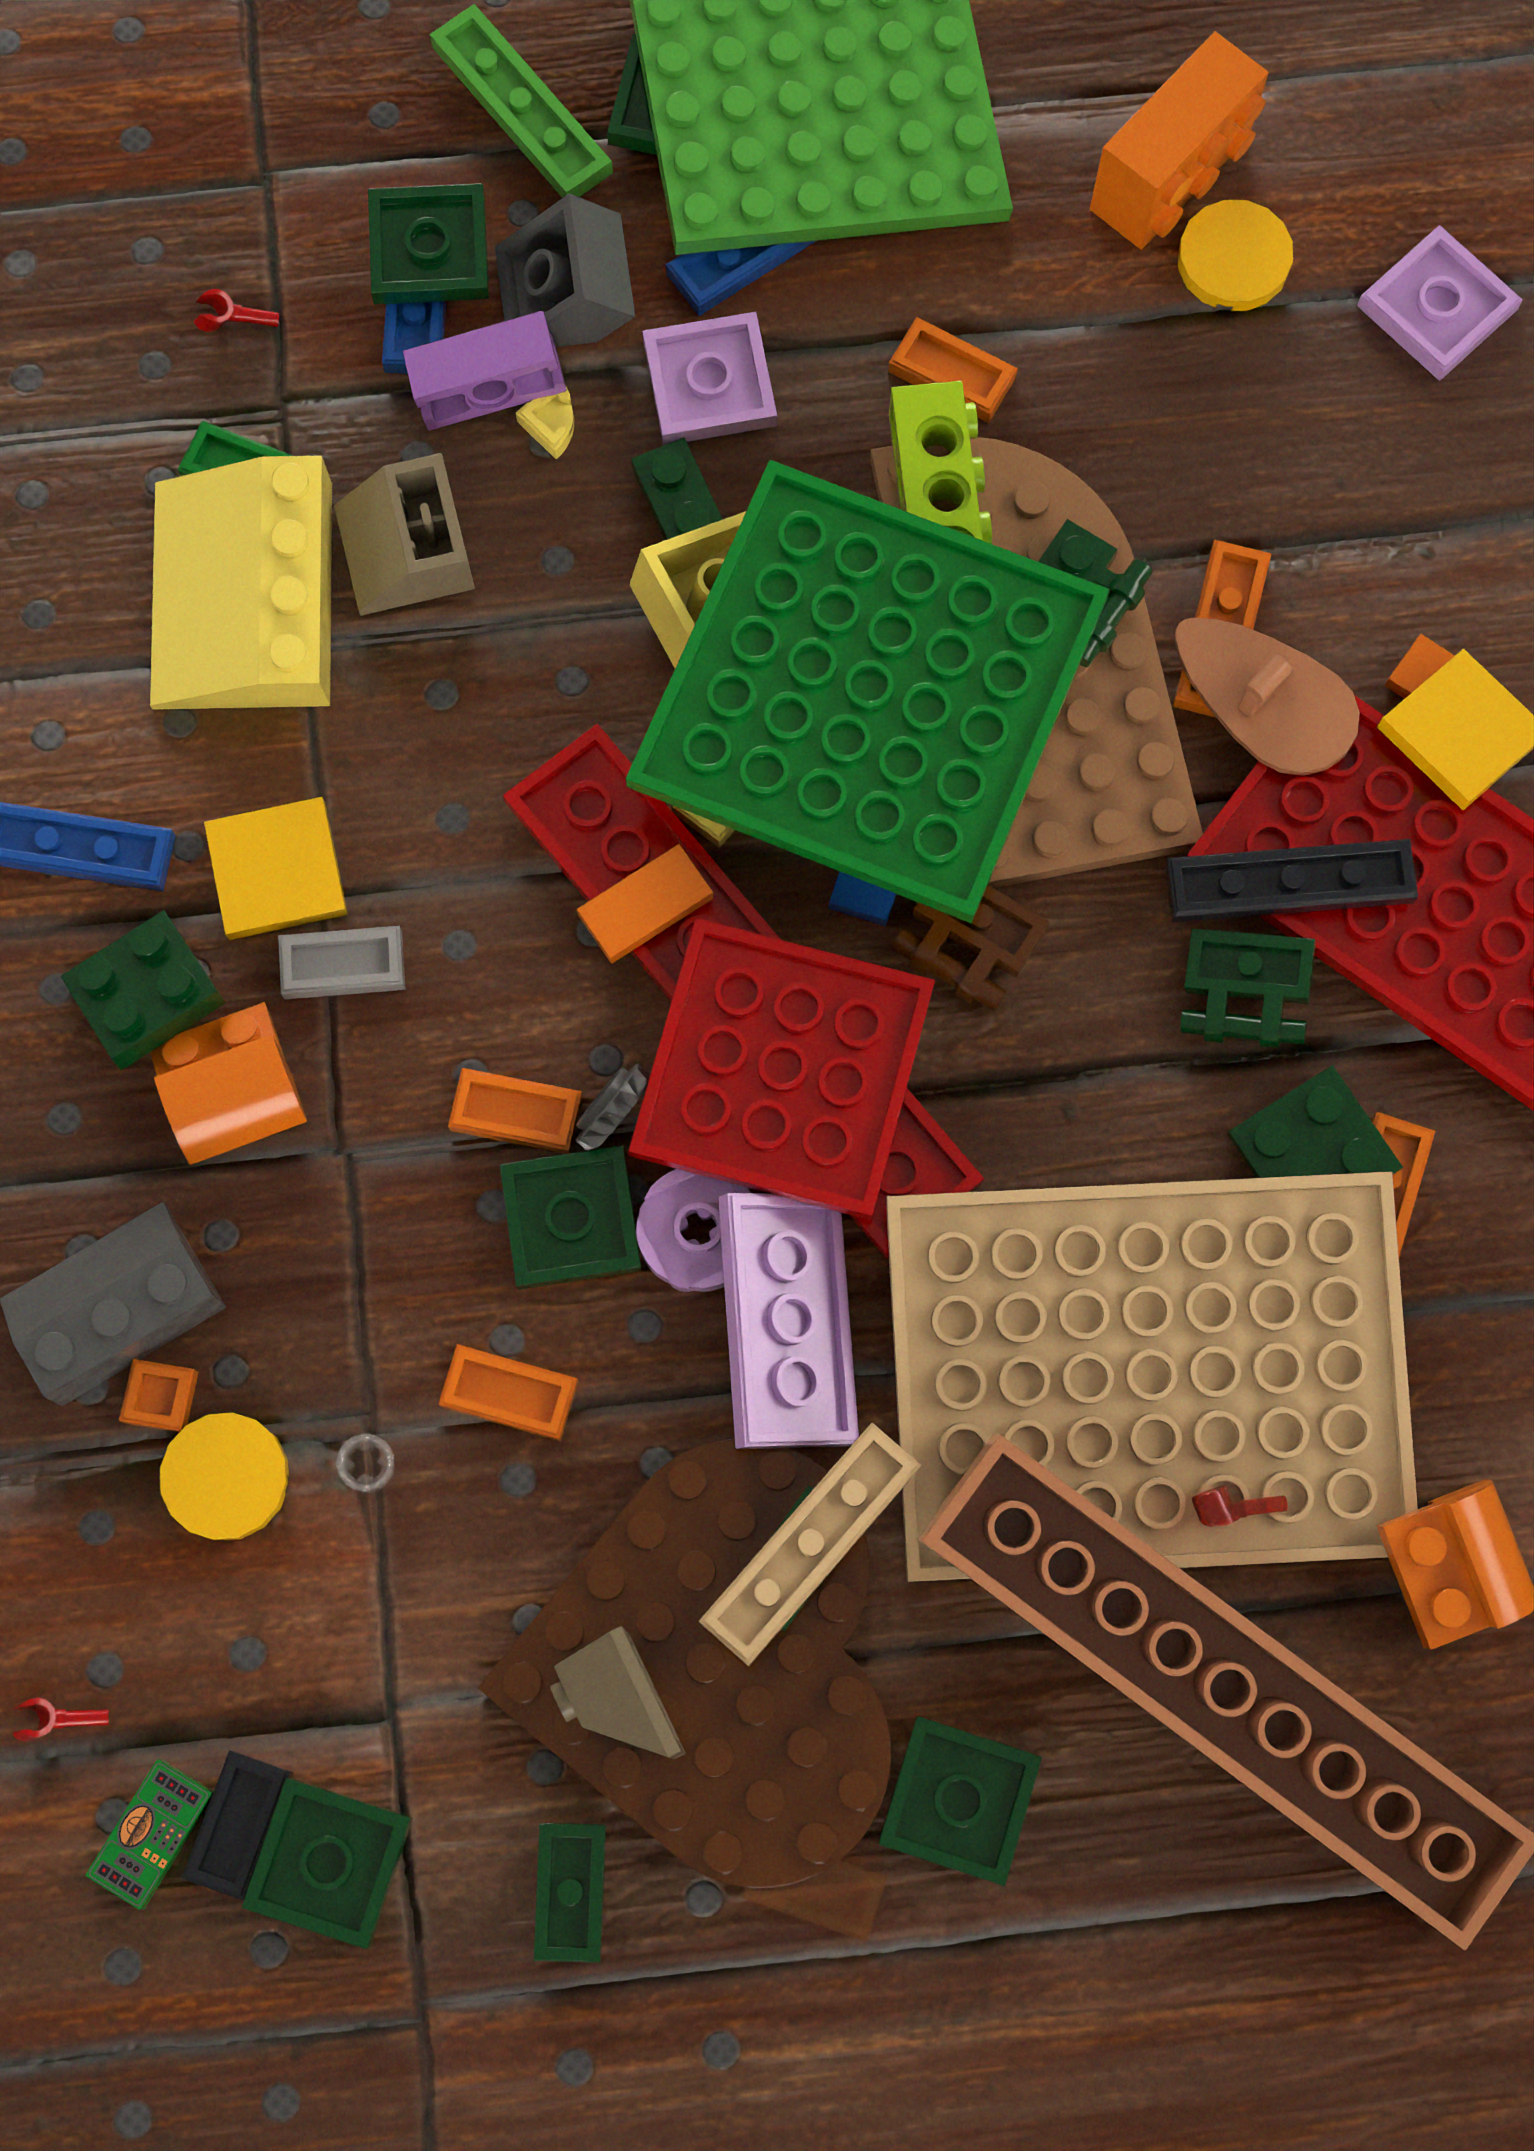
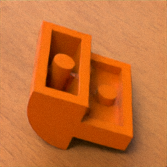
[150,1002,307,1165]
[1376,1479,1534,1650]

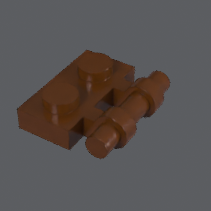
[891,885,1050,1011]

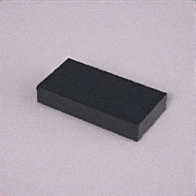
[181,1750,293,1900]

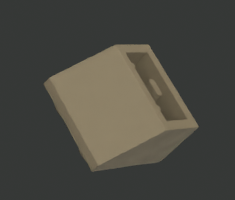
[334,453,475,616]

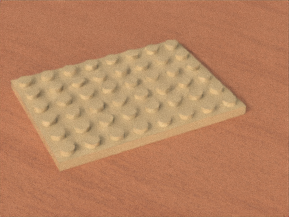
[886,1172,1418,1582]

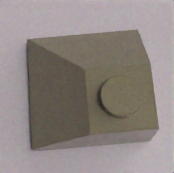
[550,1626,686,1760]

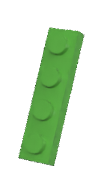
[429,4,613,198]

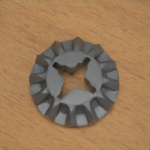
[575,1063,650,1151]

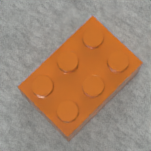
[1090,31,1269,250]

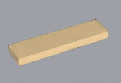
[699,1423,921,1667]

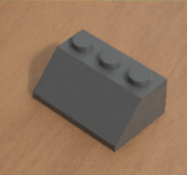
[0,1202,226,1406]

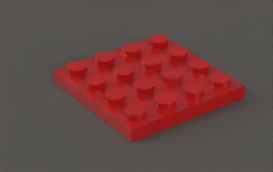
[628,918,935,1221]

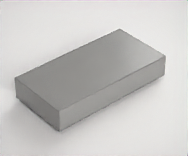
[278,926,406,1000]

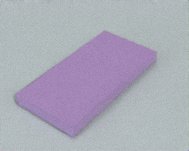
[718,1193,859,1449]

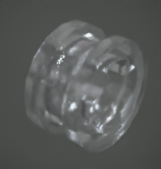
[336,1434,395,1494]

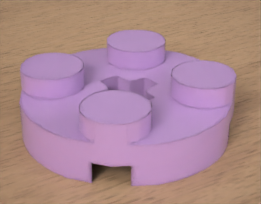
[636,1169,751,1292]

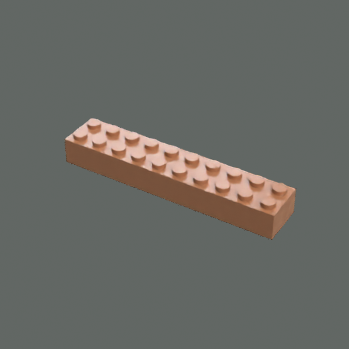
[917,1434,1534,1951]

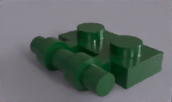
[1038,519,1153,667]
[1180,928,1316,1048]

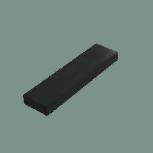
[1165,839,1418,923]

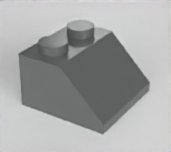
[495,194,635,347]

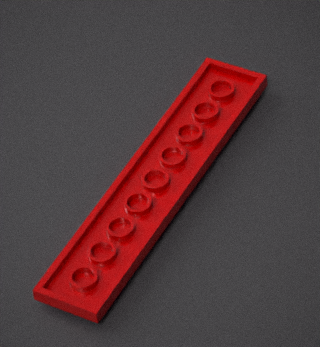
[503,723,984,1261]

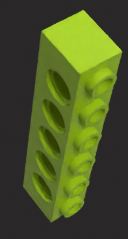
[889,381,992,544]

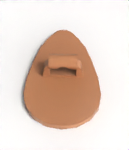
[1174,618,1360,776]

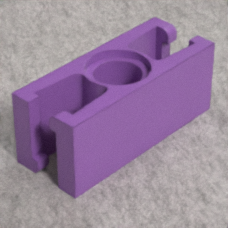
[403,311,567,431]

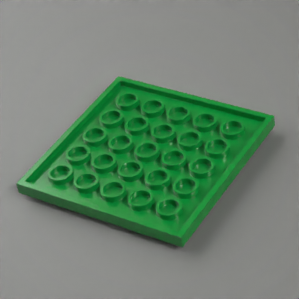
[626,460,1110,923]

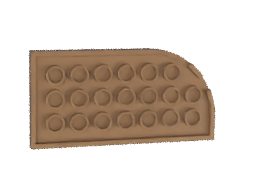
[870,437,1203,888]

